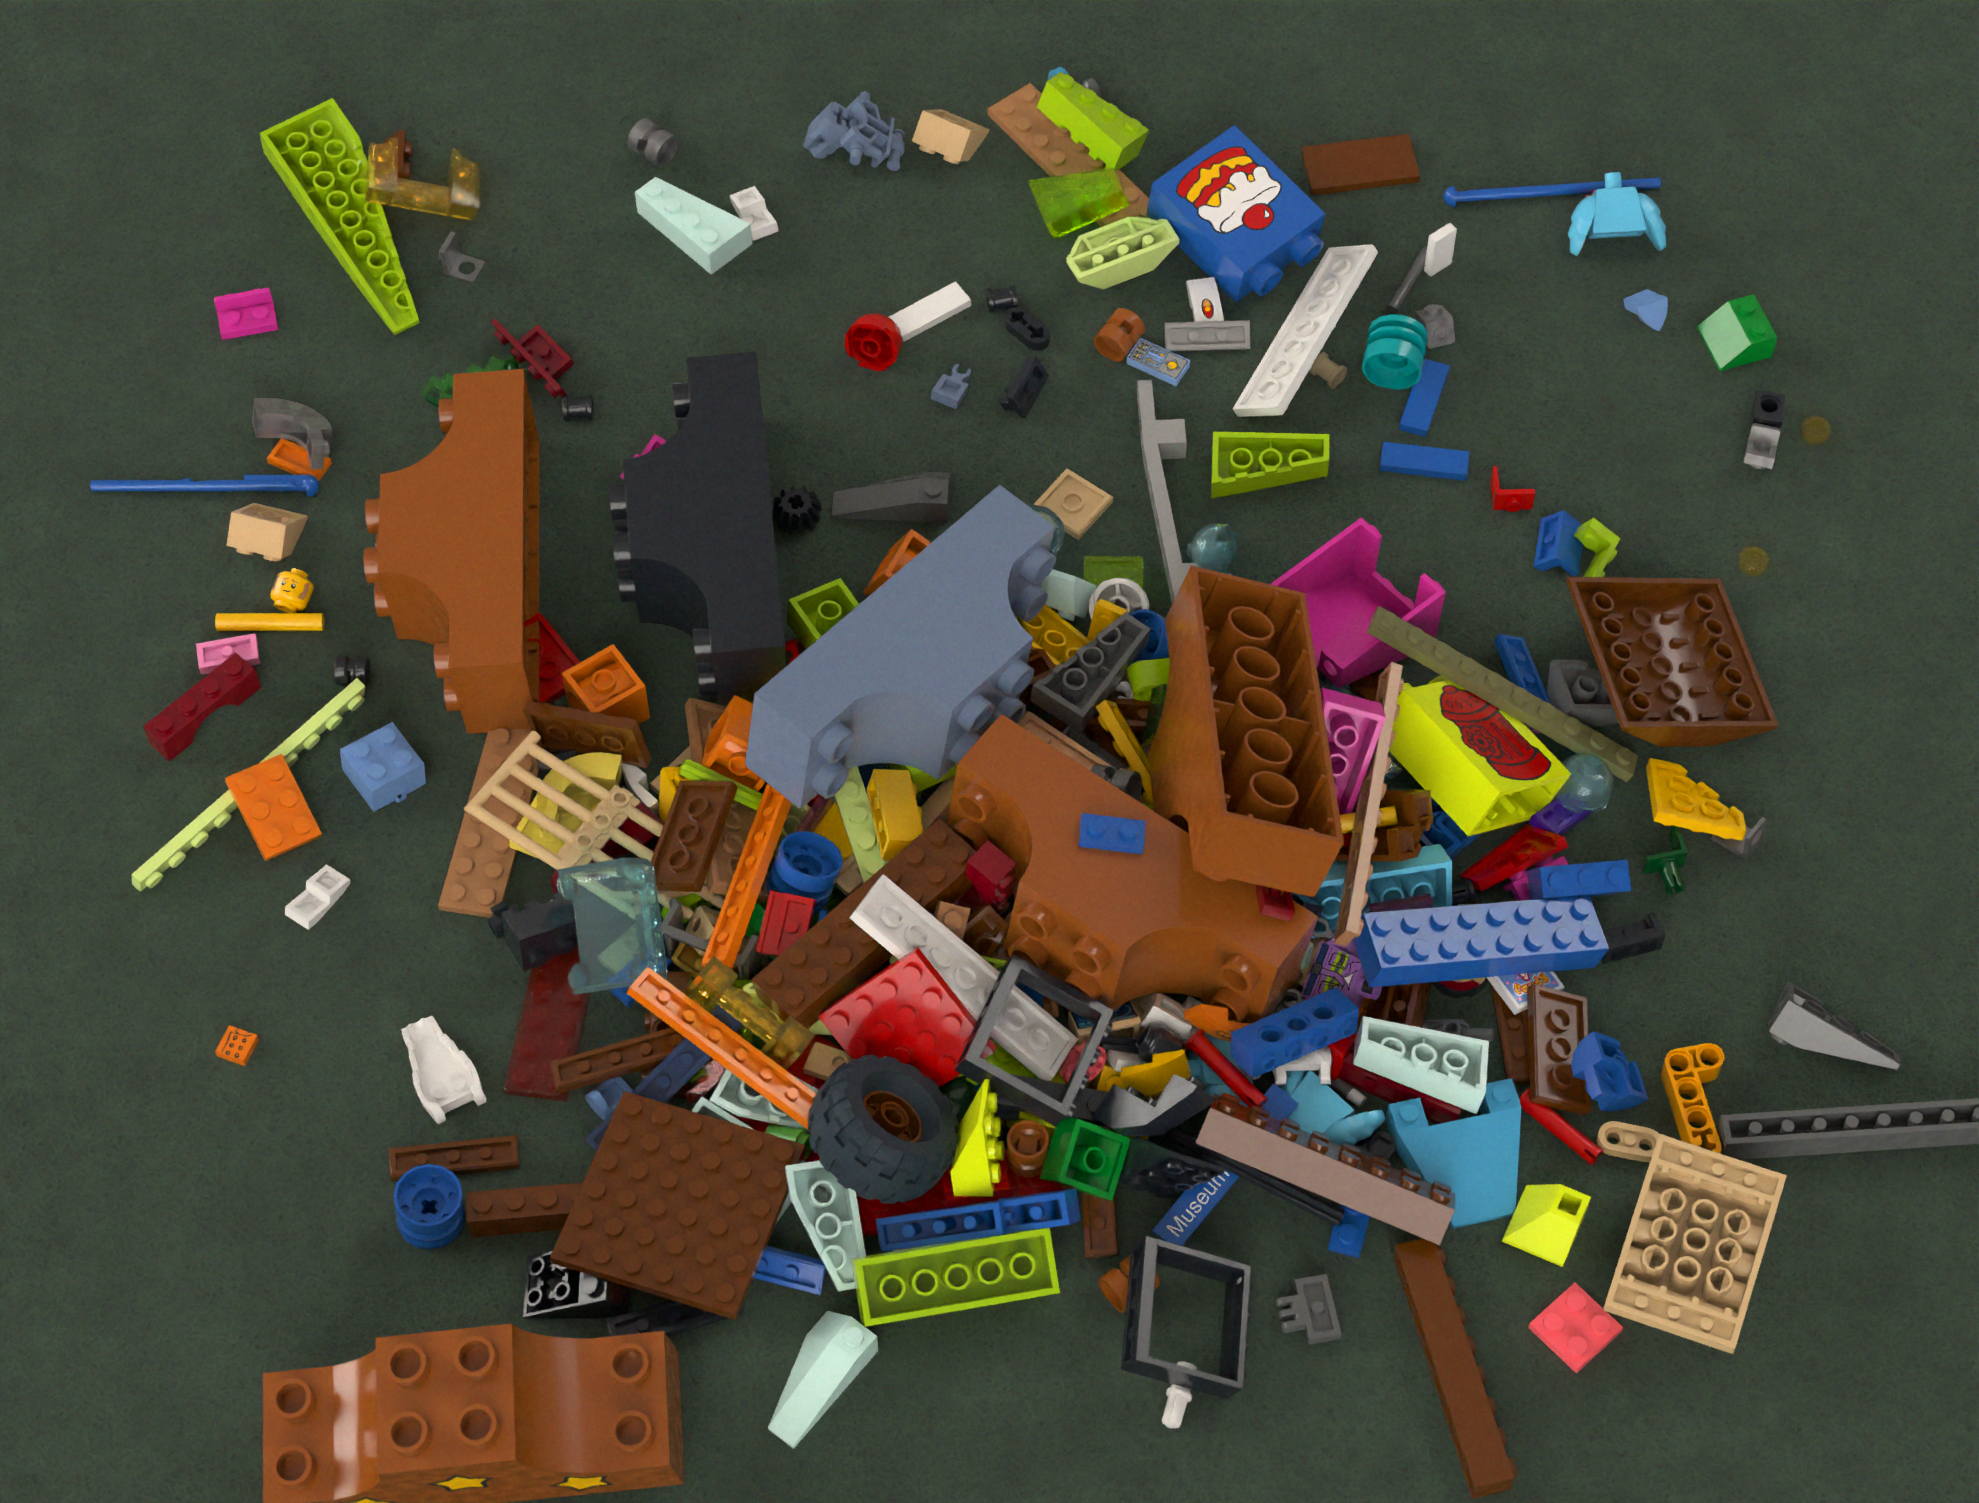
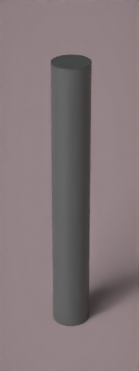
[1387,247,1427,314]

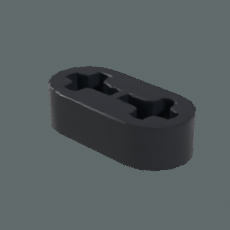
[1005,307,1050,351]

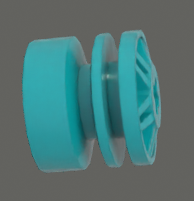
[1362,314,1428,390]

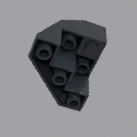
[1093,1074,1215,1136]

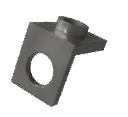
[439,231,485,283]
[1712,817,1767,860]

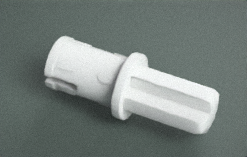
[1162,1361,1197,1428]

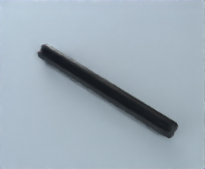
[1166,1126,1345,1226]

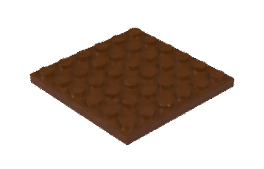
[550,1091,806,1320]

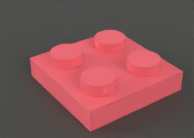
[1528,1282,1623,1373]

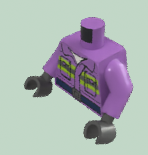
[1282,918,1382,1009]

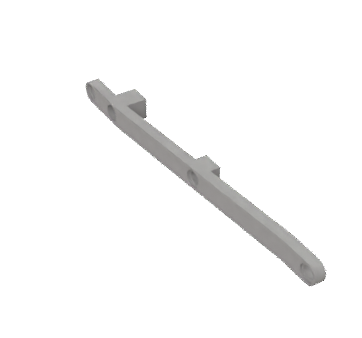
[1137,380,1199,604]

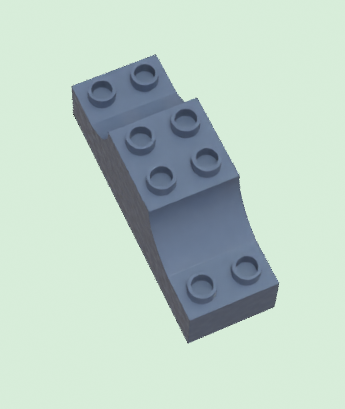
[745,485,1056,809]

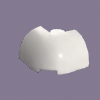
[1140,993,1202,1044]

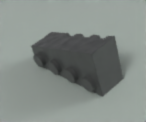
[1030,612,1151,733]

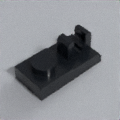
[998,356,1049,418]

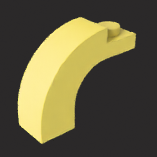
[536,752,623,840]

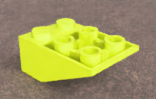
[950,1079,1004,1197]

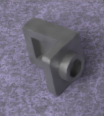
[1415,304,1455,349]
[1744,423,1781,469]

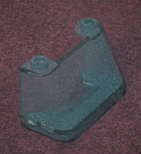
[557,858,667,995]

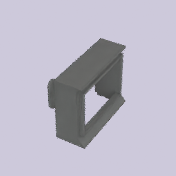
[658,899,769,993]

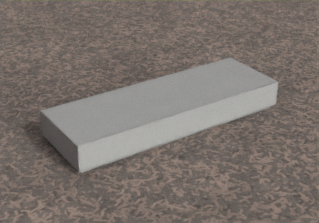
[1164,320,1251,351]

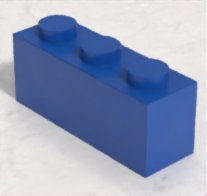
[1527,860,1631,900]

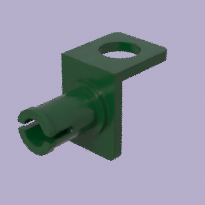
[1643,825,1688,895]

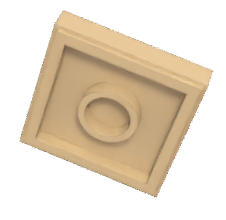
[1032,468,1113,540]

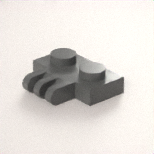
[1276,1274,1342,1345]

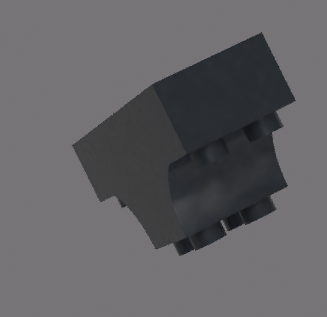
[609,351,787,706]

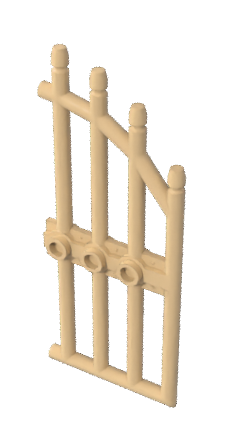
[464,731,725,922]

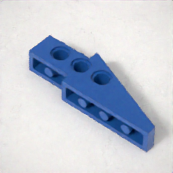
[876,1188,1081,1252]

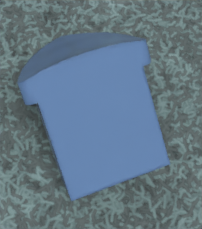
[1623,289,1668,331]
[585,1077,633,1120]

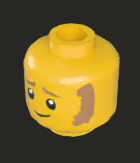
[270,568,314,613]

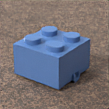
[340,722,426,812]

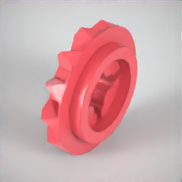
[1059,1039,1106,1083]

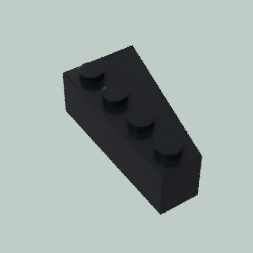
[501,874,633,972]

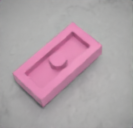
[196,633,260,675]

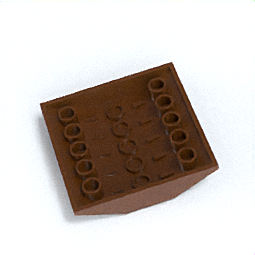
[1566,577,1779,747]

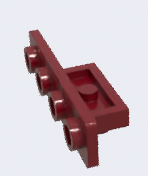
[491,318,575,399]

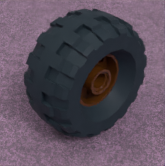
[808,1055,959,1204]

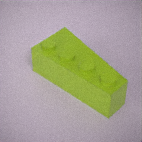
[1037,72,1149,175]
[1211,432,1329,498]

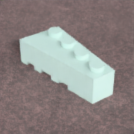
[635,177,753,275]
[1353,1016,1489,1114]

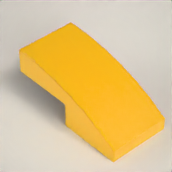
[1121,1050,1191,1097]

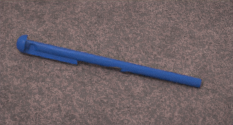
[1443,178,1661,207]
[90,475,319,497]

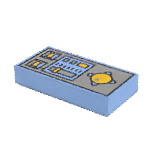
[1127,338,1190,386]

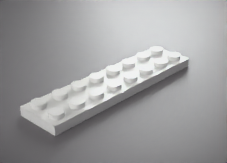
[1233,244,1378,417]
[849,874,1078,1081]

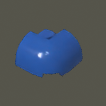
[1419,797,1481,862]
[1571,1031,1649,1112]

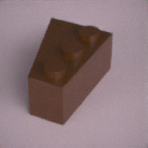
[1357,982,1432,1032]

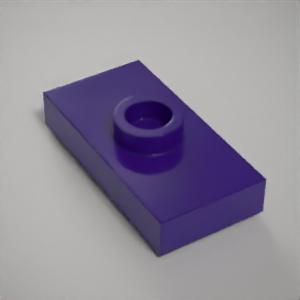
[1529,790,1592,836]

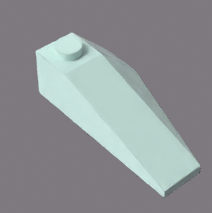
[709,1069,819,1129]
[785,1161,866,1291]

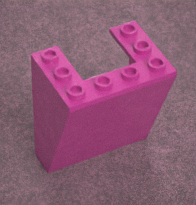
[1270,518,1446,688]

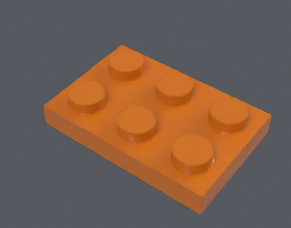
[225,754,322,861]

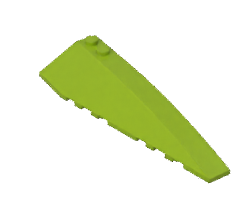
[260,98,420,335]

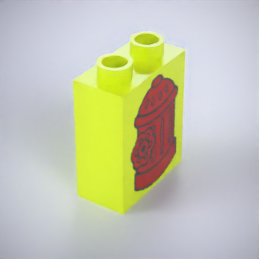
[1389,675,1571,836]

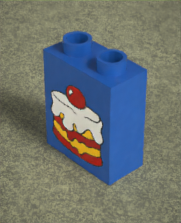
[1146,125,1326,302]

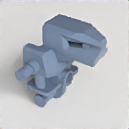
[803,92,905,171]

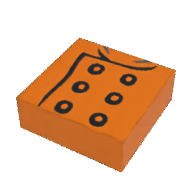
[215,1025,259,1066]

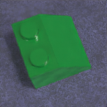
[1697,294,1777,371]
[1040,1117,1131,1201]

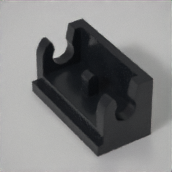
[1601,912,1666,964]

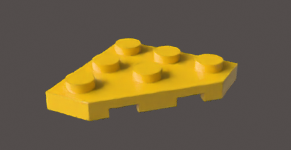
[1646,758,1746,841]

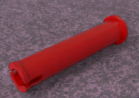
[1185,1029,1268,1108]
[1519,1088,1604,1166]

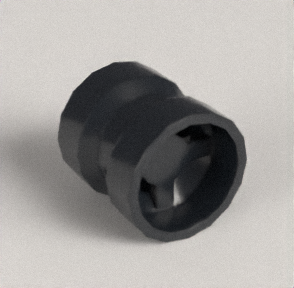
[335,655,370,686]

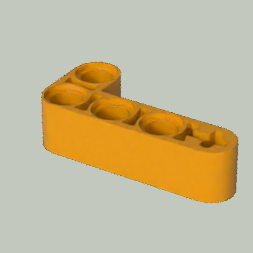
[1661,1043,1724,1153]

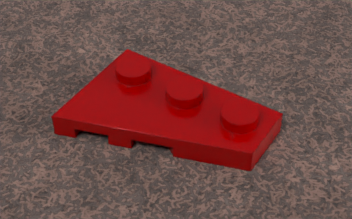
[524,613,580,704]
[1460,825,1568,891]

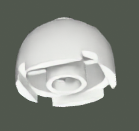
[1089,578,1149,619]

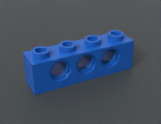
[1230,987,1359,1078]

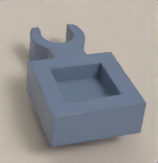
[930,364,971,409]

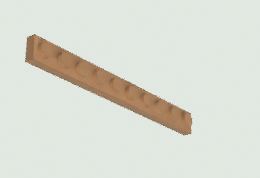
[1334,662,1404,946]

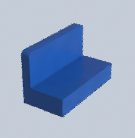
[1534,510,1583,576]

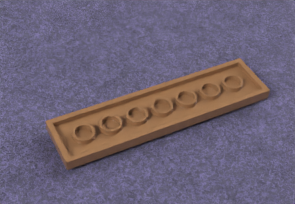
[988,83,1151,227]
[685,698,769,904]
[438,728,540,918]

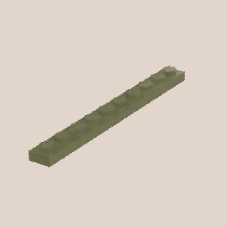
[1367,606,1638,782]

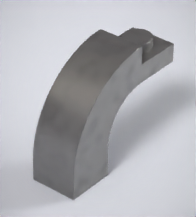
[252,398,332,469]

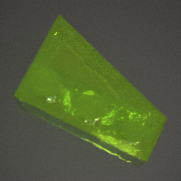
[1027,168,1129,239]

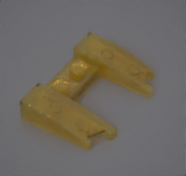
[365,138,480,220]
[683,956,815,1070]

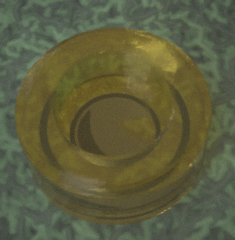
[1801,416,1831,445]
[1738,546,1769,576]

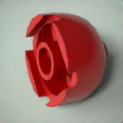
[844,313,903,371]

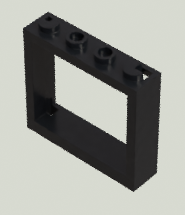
[954,954,1114,1127]
[1121,1236,1252,1399]

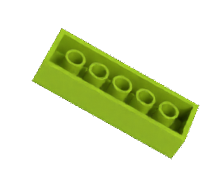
[851,1228,1060,1327]

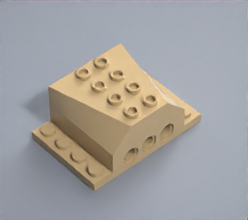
[1603,1134,1787,1354]

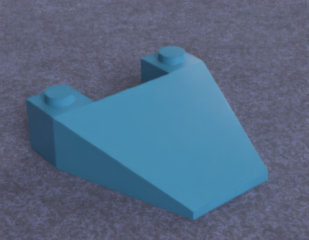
[1385,1078,1522,1229]

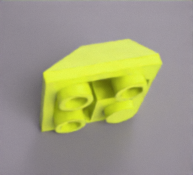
[1502,1184,1591,1267]

